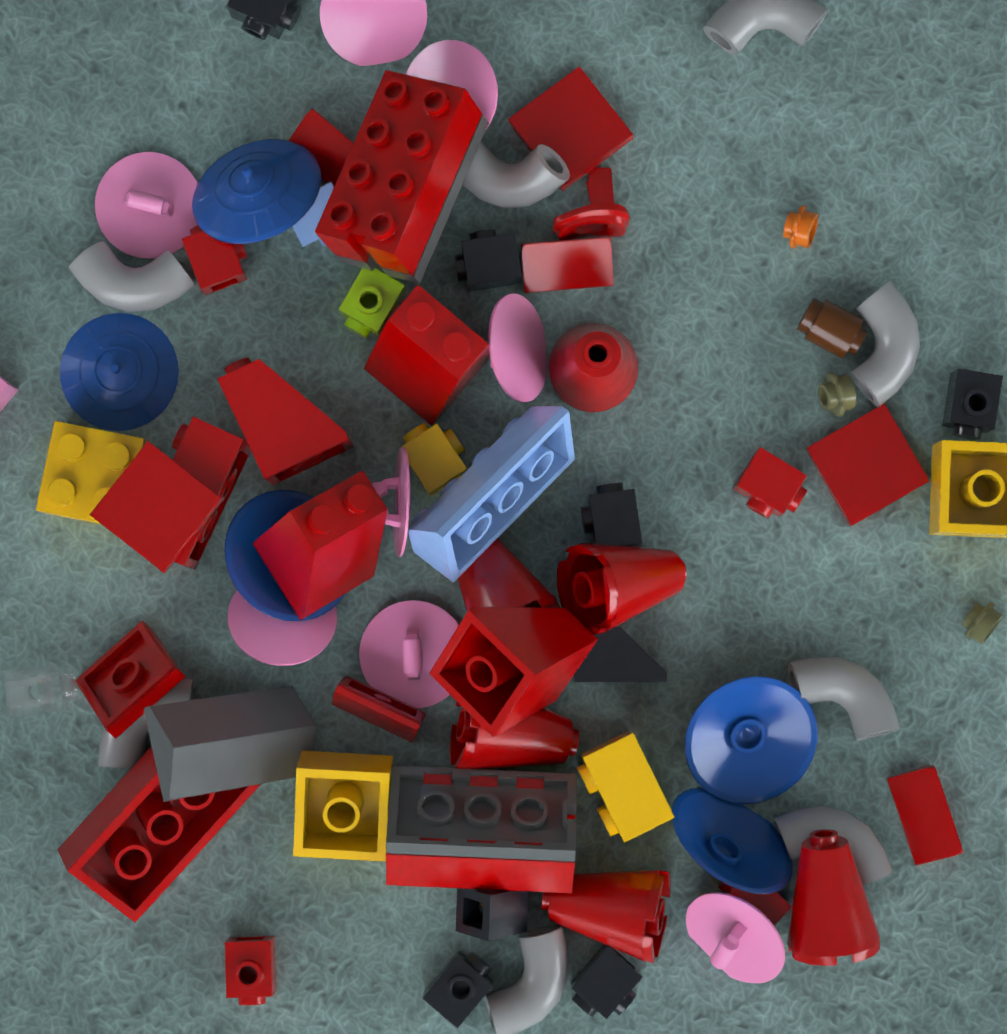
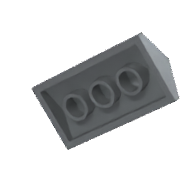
[144,686,316,802]

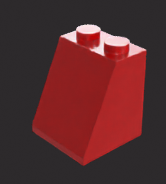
[363,285,490,426]
[217,357,354,486]
[253,470,388,621]
[429,607,598,738]

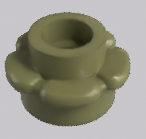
[818,372,856,416]
[962,602,1003,644]

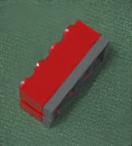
[315,70,489,284]
[386,766,577,893]

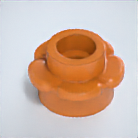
[783,205,819,249]

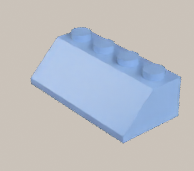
[408,406,575,583]

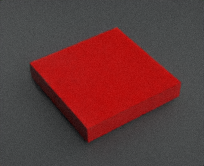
[508,66,633,192]
[805,403,930,527]
[89,441,223,573]
[75,621,185,739]

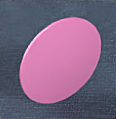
[320,0,427,66]
[406,40,498,129]
[95,152,198,259]
[488,293,547,402]
[372,447,411,557]
[228,590,337,666]
[359,600,459,709]
[686,892,785,983]

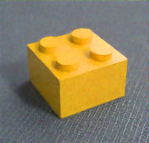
[36,421,147,525]
[929,440,1007,538]
[576,730,675,843]
[293,751,393,862]

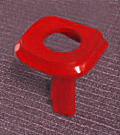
[553,167,630,241]

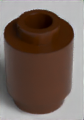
[796,298,867,359]

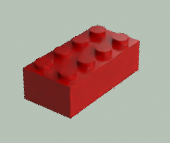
[57,746,261,923]

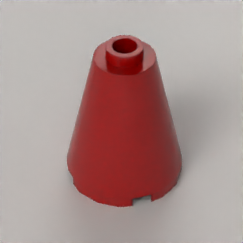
[549,323,638,412]
[457,538,561,612]
[557,543,687,635]
[449,701,579,770]
[787,829,880,966]
[542,869,671,963]

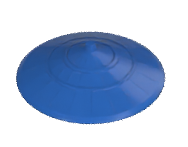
[192,139,321,244]
[59,313,179,432]
[224,490,345,621]
[685,676,818,804]
[672,787,793,894]

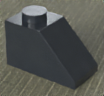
[574,627,667,682]

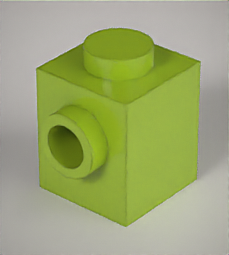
[338,268,406,339]

